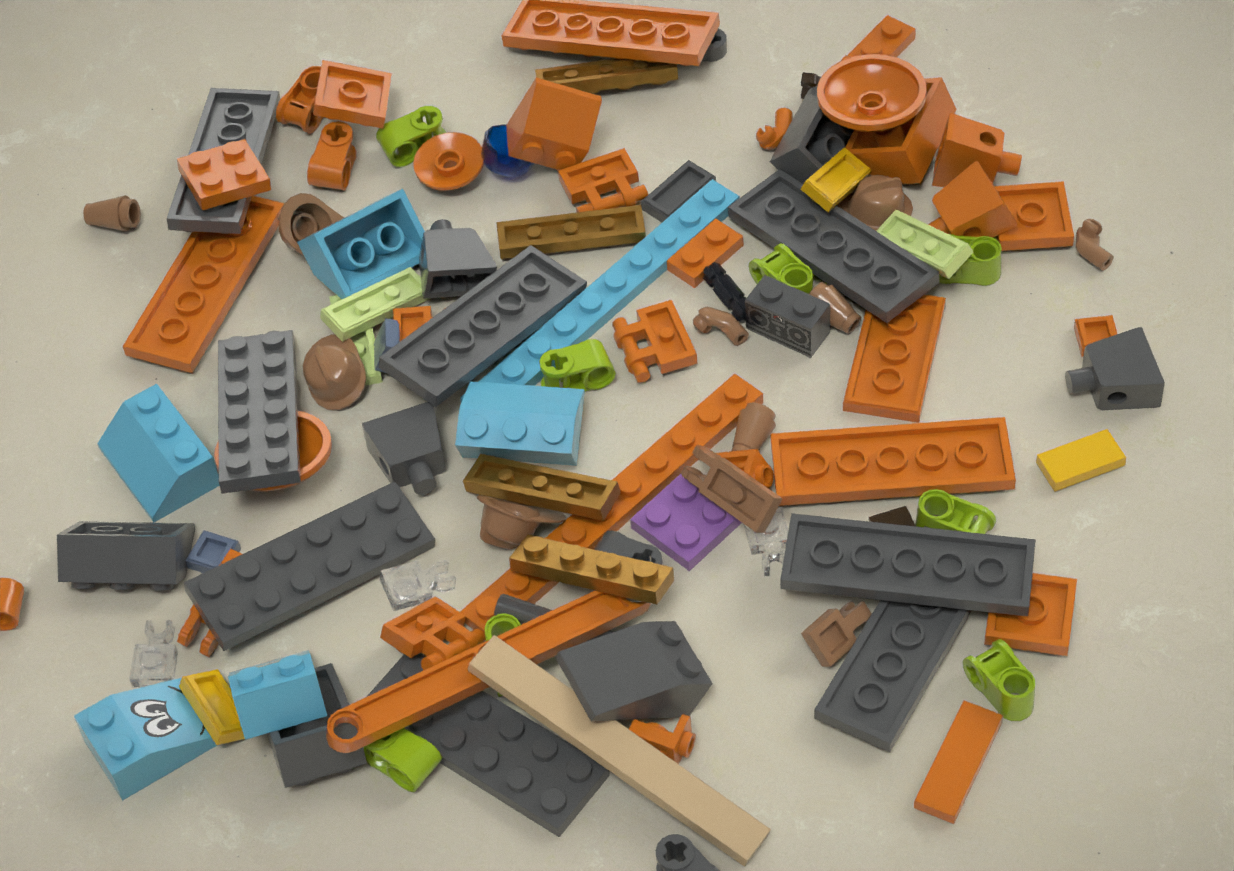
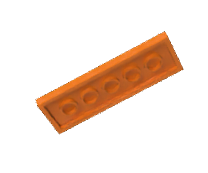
[501,0,720,66]
[123,196,284,374]
[770,417,1016,506]

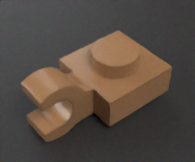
[801,601,872,667]

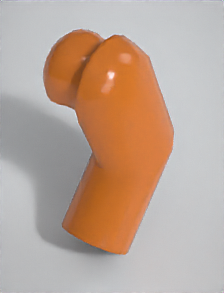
[756,108,793,150]

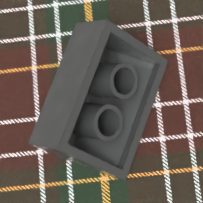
[770,85,854,184]
[57,521,195,590]

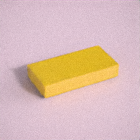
[801,147,872,212]
[1036,429,1126,492]
[179,669,245,745]

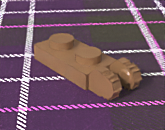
[681,445,783,533]

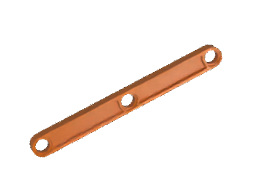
[326,591,651,753]

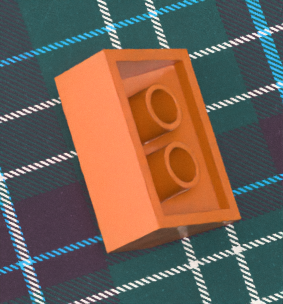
[845,77,957,184]

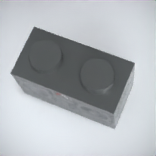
[745,275,830,358]

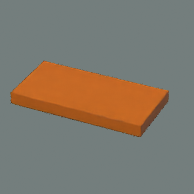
[843,295,946,423]

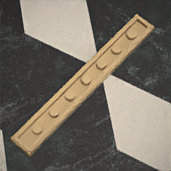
[468,635,771,867]

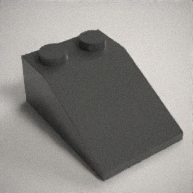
[555,621,713,722]
[267,663,367,788]

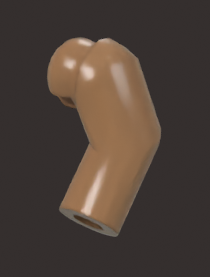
[1076,219,1114,271]
[693,306,749,346]

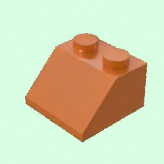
[506,78,602,170]

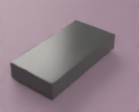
[641,160,716,222]

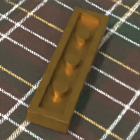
[535,58,678,94]
[496,205,646,259]
[463,454,621,521]
[509,534,674,605]

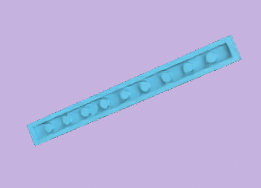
[460,179,740,403]

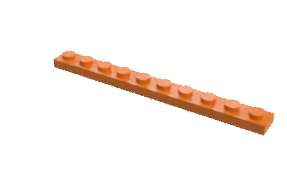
[460,374,763,640]

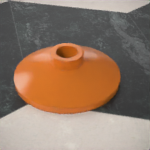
[413,132,485,191]

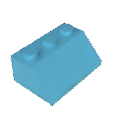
[297,189,425,299]
[455,381,585,466]
[97,384,220,522]

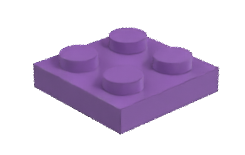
[630,474,742,571]

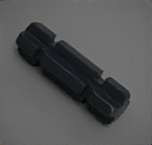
[703,262,747,323]

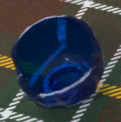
[481,124,534,178]

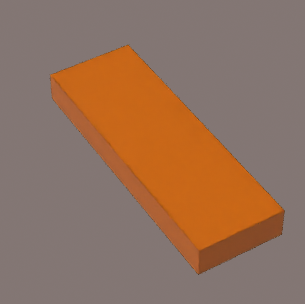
[914,700,1003,824]

